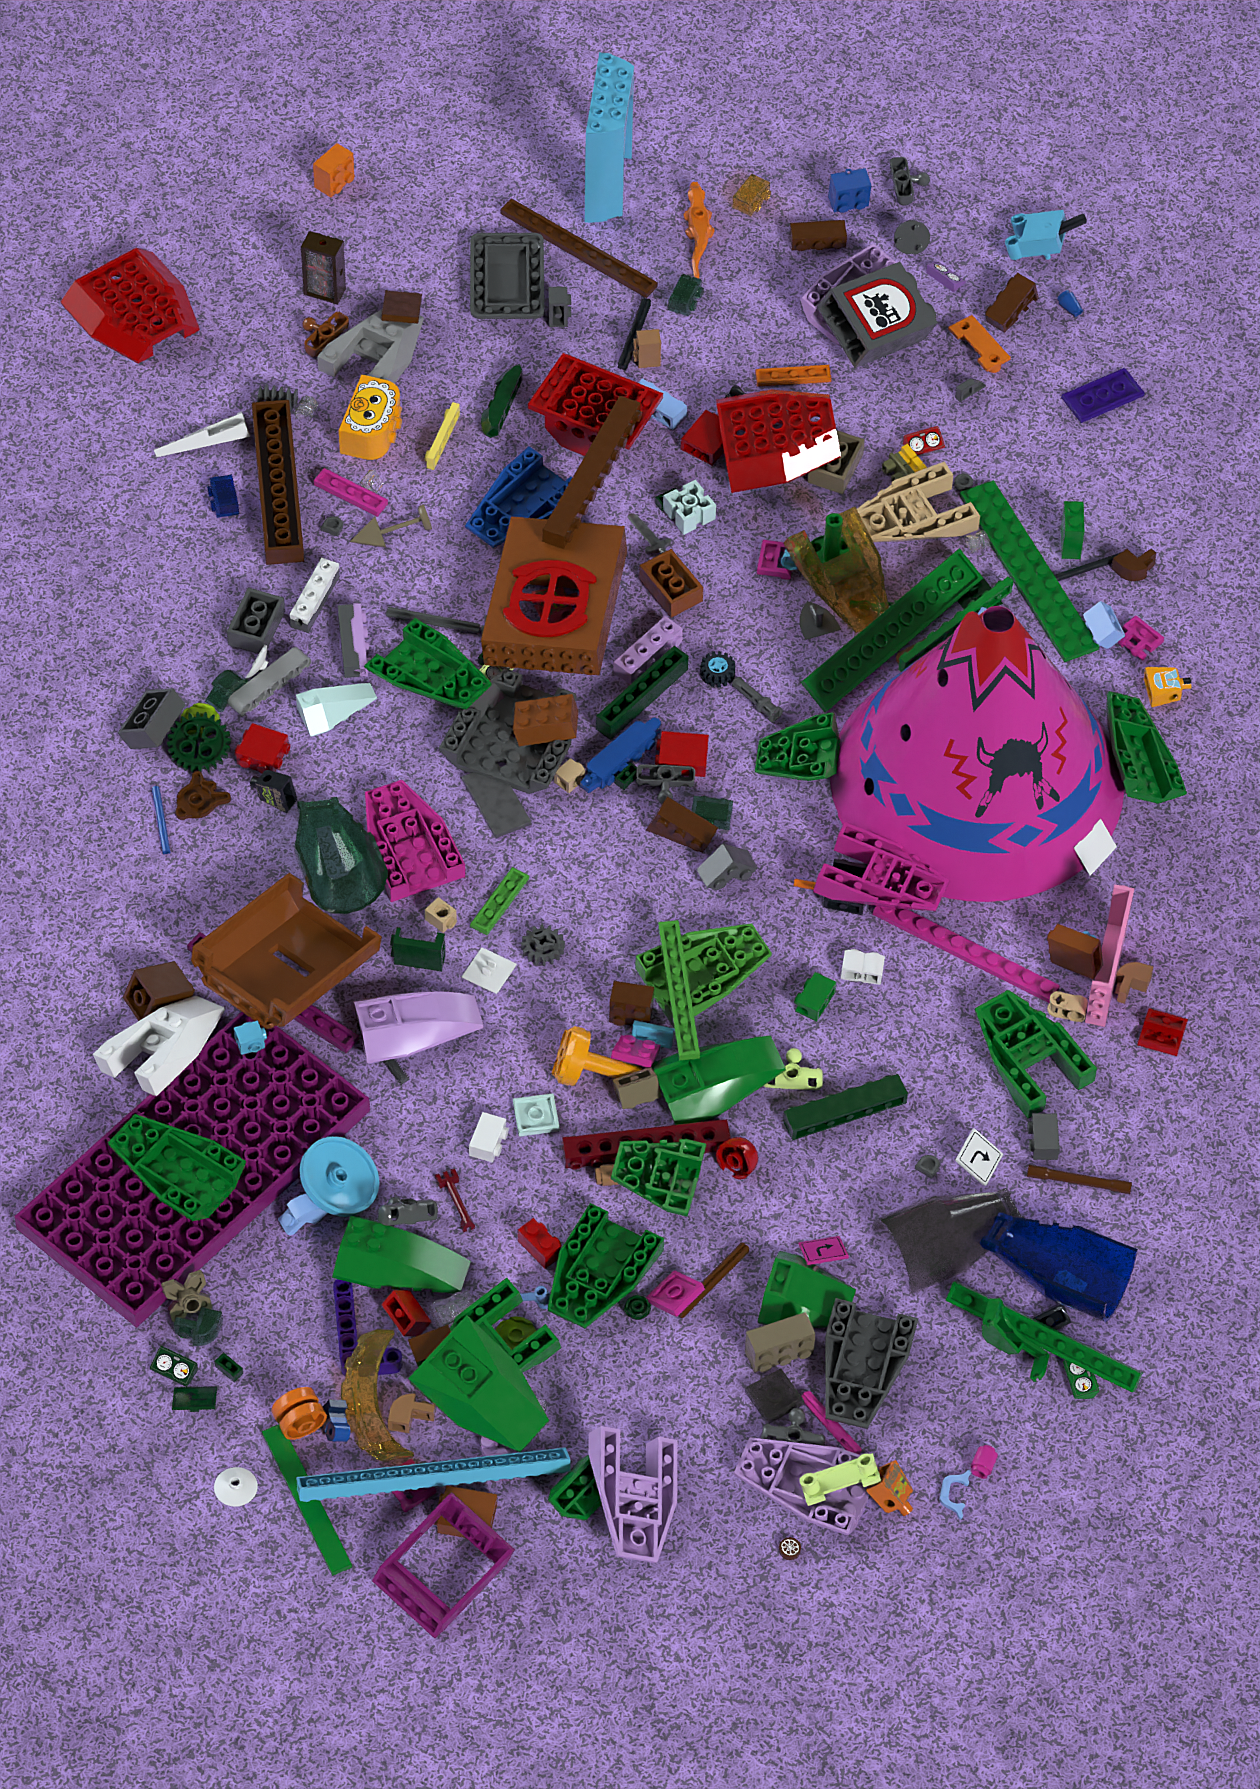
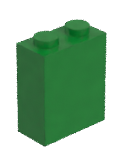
[1060,501,1085,559]

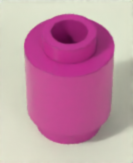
[971,1445,998,1479]

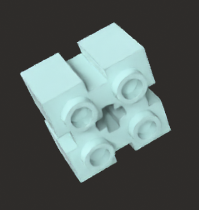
[663,480,716,535]

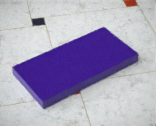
[1061,368,1145,423]

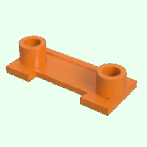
[948,315,1011,373]

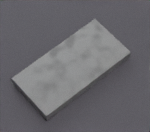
[462,763,531,839]

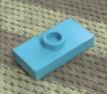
[632,1020,674,1049]

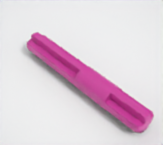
[800,1391,862,1454]

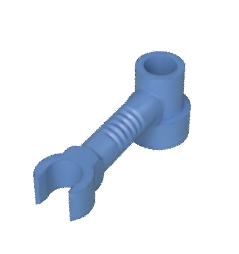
[520,1286,551,1309]

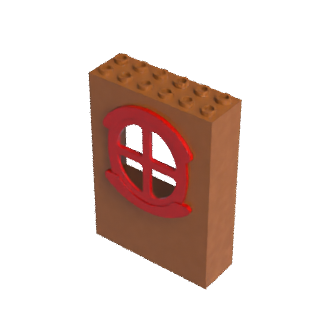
[481,516,627,676]

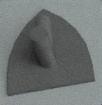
[800,601,841,640]

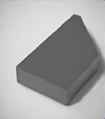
[955,378,986,402]

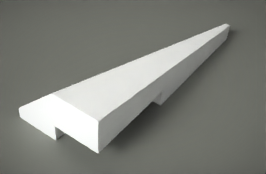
[154,411,250,457]

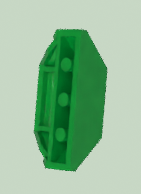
[548,1454,602,1521]

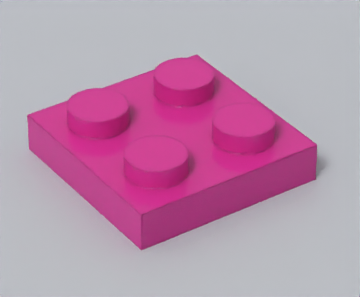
[611,1035,661,1068]
[646,1270,705,1317]

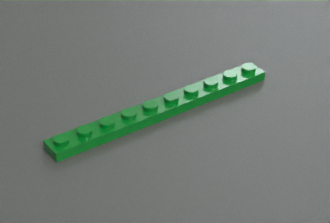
[945,1281,1143,1393]

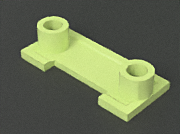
[799,1453,881,1506]

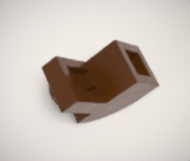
[1111,548,1157,581]

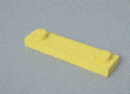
[424,402,460,470]

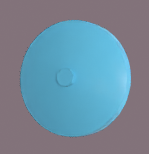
[300,1136,379,1217]

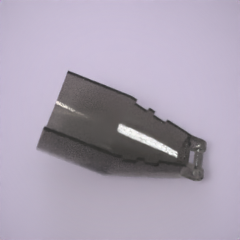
[872,1188,1028,1294]

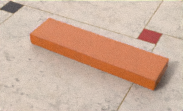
[755,365,831,387]

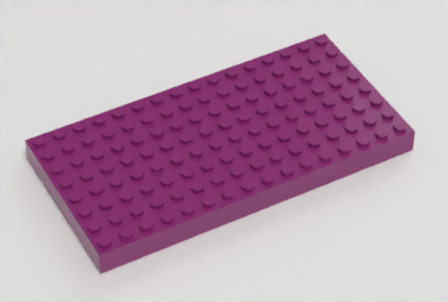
[14,1012,370,1328]

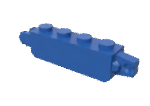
[580,717,661,793]

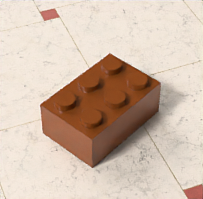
[639,549,704,618]
[513,694,578,746]

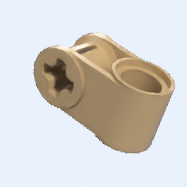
[1047,991,1088,1022]

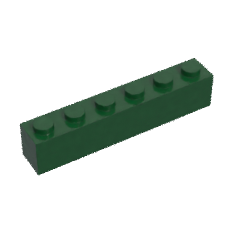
[596,646,689,740]
[783,1074,908,1141]

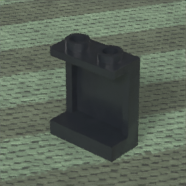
[823,859,868,915]

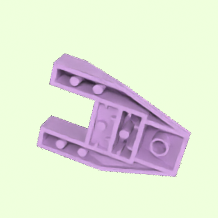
[588,1426,678,1563]

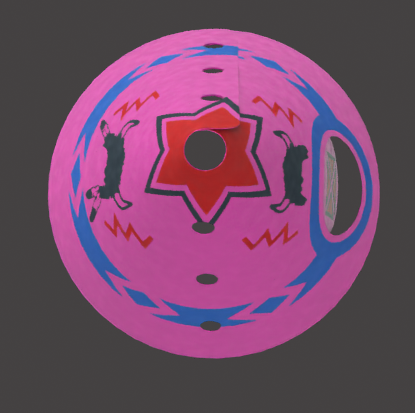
[830,606,1124,902]

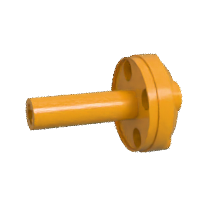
[552,1026,642,1086]

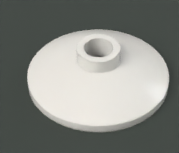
[246,645,268,679]
[214,1467,258,1507]

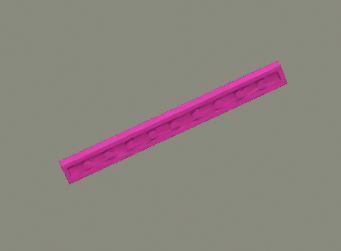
[873,906,1060,1003]

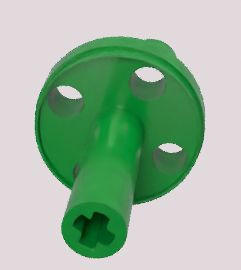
[803,513,859,586]

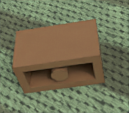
[633,329,661,368]

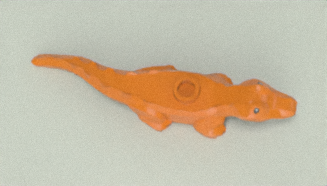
[683,182,715,279]

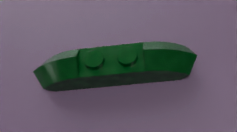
[481,364,523,438]

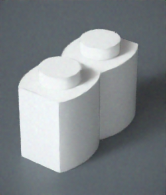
[841,949,885,985]

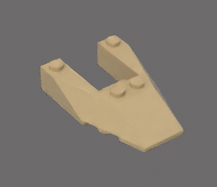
[852,462,980,542]

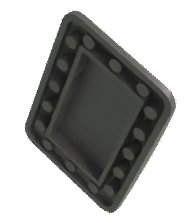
[470,233,544,319]

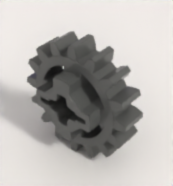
[521,924,565,966]

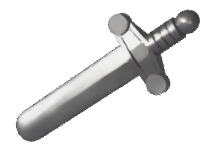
[628,513,671,554]

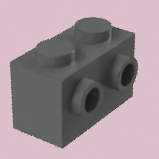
[549,286,571,327]
[1027,1113,1060,1160]

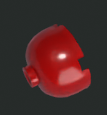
[716,1137,759,1180]

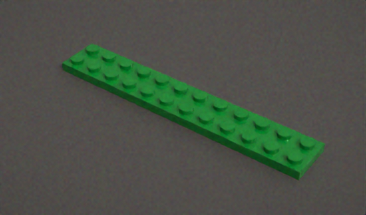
[960,480,1099,663]
[800,548,983,713]

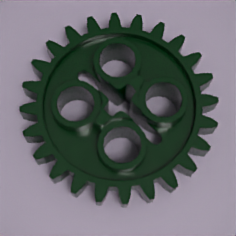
[167,712,231,773]

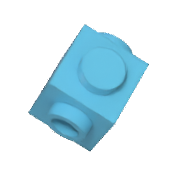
[234,1020,267,1055]

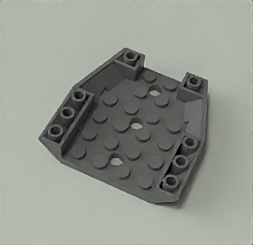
[439,669,576,794]

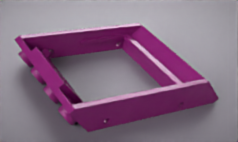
[372,1493,515,1638]

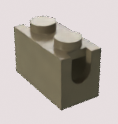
[612,1067,662,1109]

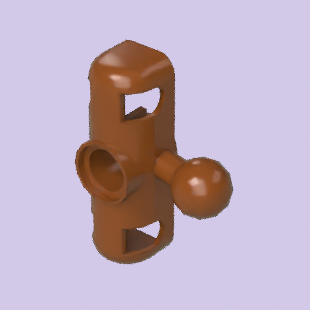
[302,312,349,357]

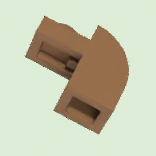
[1115,962,1154,1004]
[388,1394,435,1433]

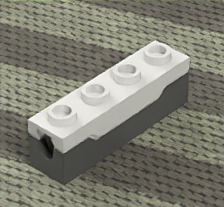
[290,558,340,633]

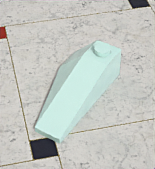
[296,683,377,737]

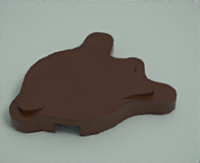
[175,771,231,820]

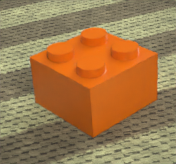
[313,143,355,198]

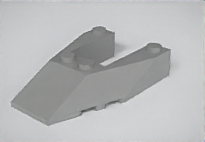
[317,309,424,383]

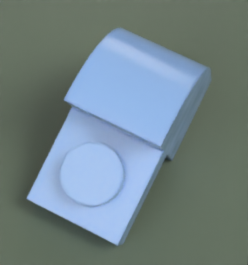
[278,1194,327,1236]

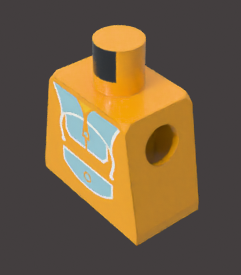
[1144,667,1192,707]

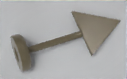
[350,504,432,548]

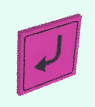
[798,1236,849,1265]

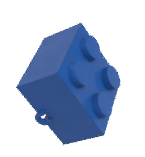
[828,168,872,213]

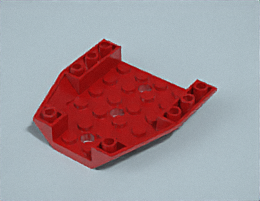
[61,248,200,364]
[716,389,841,493]

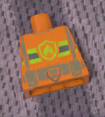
[866,1460,913,1516]

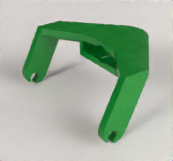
[982,1298,1050,1382]

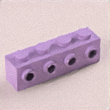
[613,616,683,685]

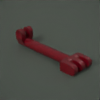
[435,1168,475,1233]

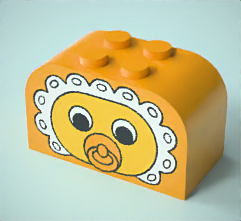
[339,374,402,460]

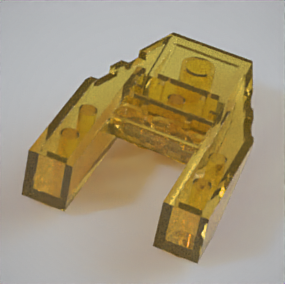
[784,506,889,633]

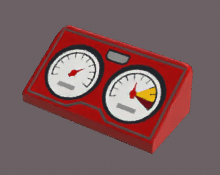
[903,426,945,455]

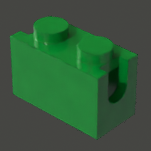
[794,972,837,1022]

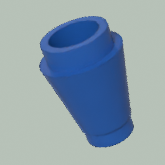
[1057,290,1083,317]

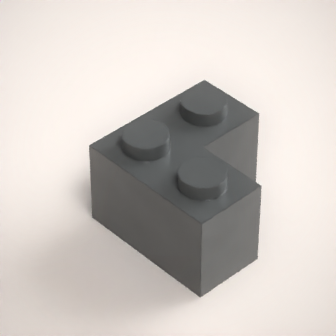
[697,844,758,890]

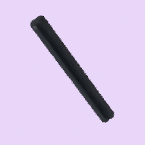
[618,297,651,370]

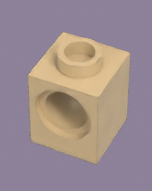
[554,758,585,793]
[425,897,457,933]

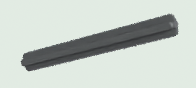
[386,607,481,634]

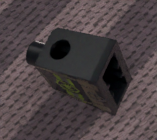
[250,770,298,813]

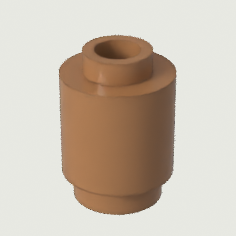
[595,1164,619,1186]

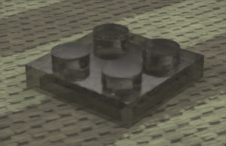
[745,1369,804,1423]

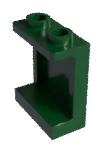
[390,927,446,972]

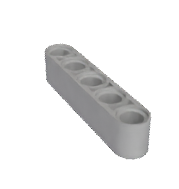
[228,647,311,716]

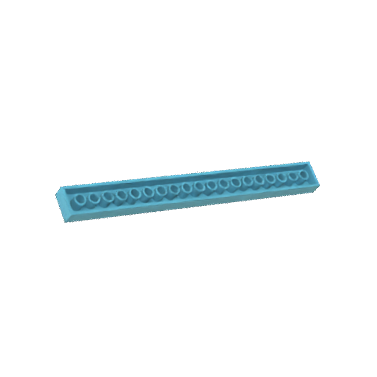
[296,1448,571,1502]

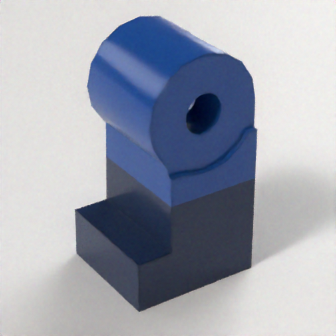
[323,1399,351,1442]

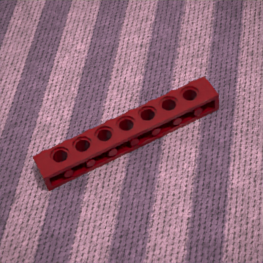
[562,1119,730,1170]

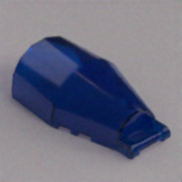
[980,1212,1138,1323]

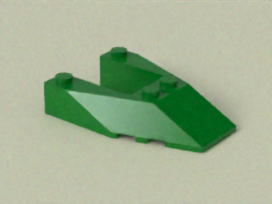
[975,990,1097,1119]
[450,1278,562,1373]

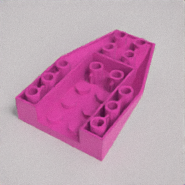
[365,780,465,902]

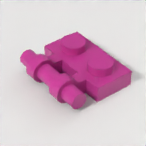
[1118,616,1164,660]

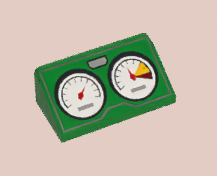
[1063,1360,1099,1399]

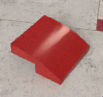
[1137,1008,1188,1056]

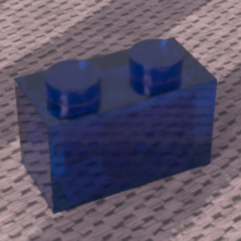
[207,474,239,518]

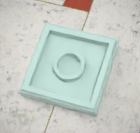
[513,1093,560,1136]

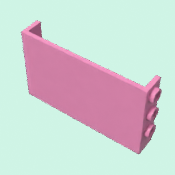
[1085,884,1134,1027]

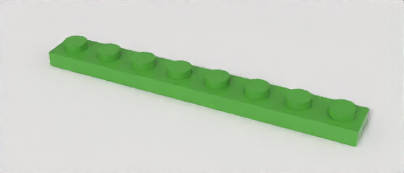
[658,920,700,1060]

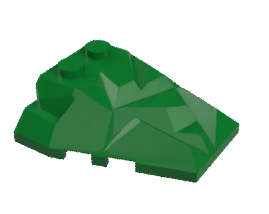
[611,1139,706,1217]

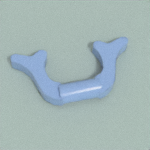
[939,1470,971,1519]

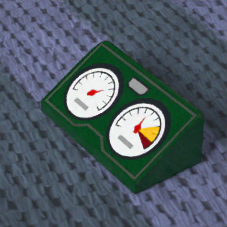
[150,1346,198,1387]

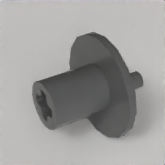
[894,220,930,255]

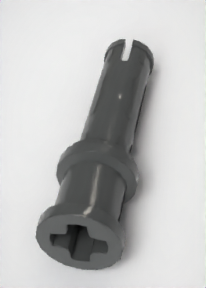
[732,677,783,722]

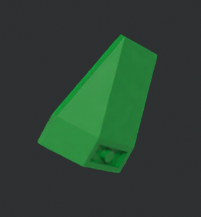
[755,712,840,781]
[758,1251,856,1328]

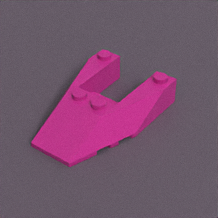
[813,822,950,911]

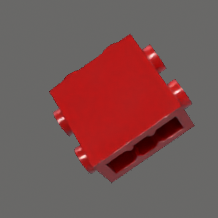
[234,723,291,773]

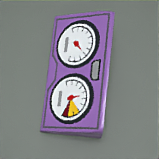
[926,262,966,292]

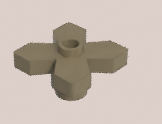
[161,1270,212,1322]

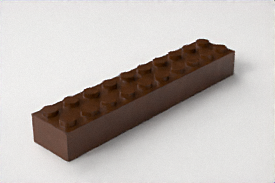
[252,400,304,565]

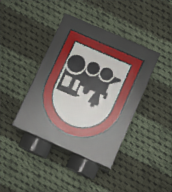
[817,262,938,368]

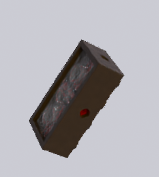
[301,231,346,305]

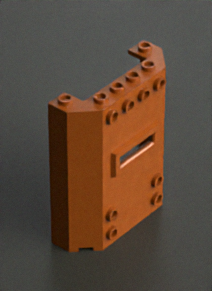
[191,873,382,1029]

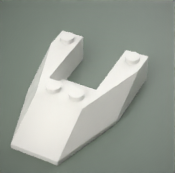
[93,996,225,1096]

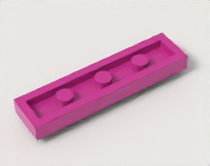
[314,468,388,517]

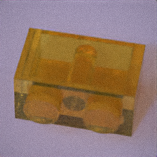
[732,174,771,216]

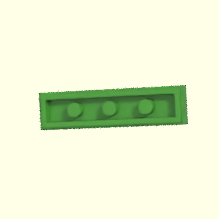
[470,867,529,935]

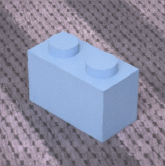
[1083,601,1125,649]

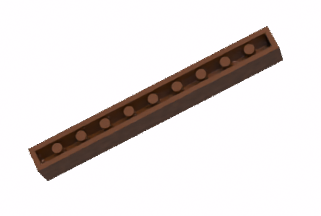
[542,396,642,549]

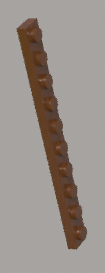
[500,198,658,298]

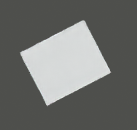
[1074,819,1117,875]

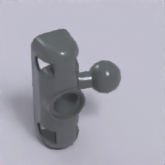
[890,157,930,206]
[636,764,695,804]
[378,1197,438,1226]
[761,1408,825,1446]

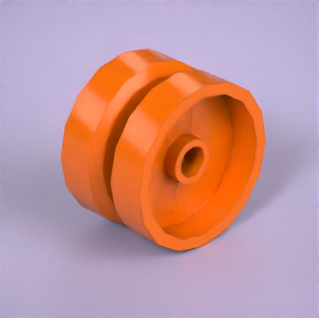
[271,1387,327,1440]

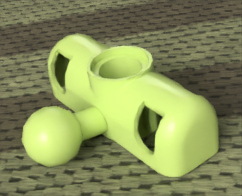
[764,1048,823,1090]

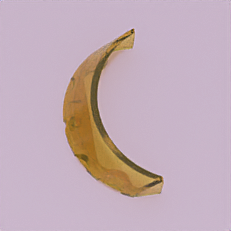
[341,1329,414,1461]

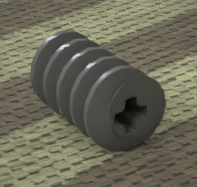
[257,384,298,412]

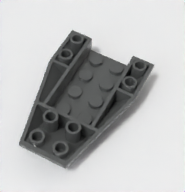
[825,1298,919,1429]

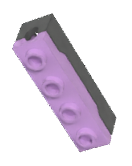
[338,603,371,678]

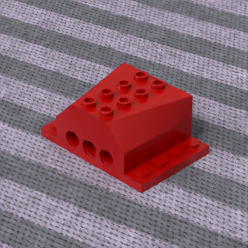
[528,353,664,456]

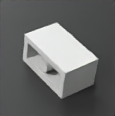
[469,1112,509,1162]

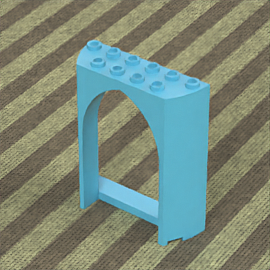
[585,52,634,223]

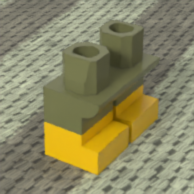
[882,444,927,481]

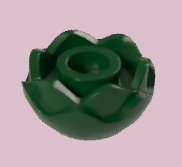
[624,1295,651,1320]

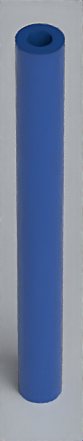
[152,786,171,854]

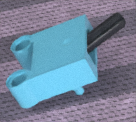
[1005,210,1087,260]

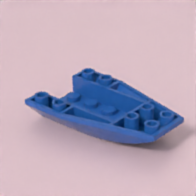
[465,446,572,548]

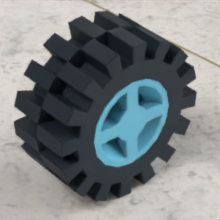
[700,651,736,688]

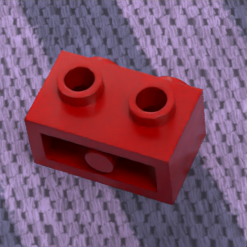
[518,1218,562,1269]
[381,1290,432,1336]

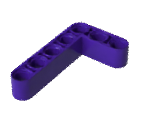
[333,1279,403,1378]

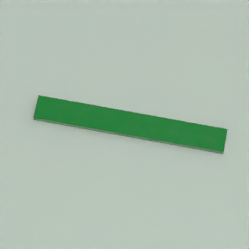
[262,1424,352,1576]

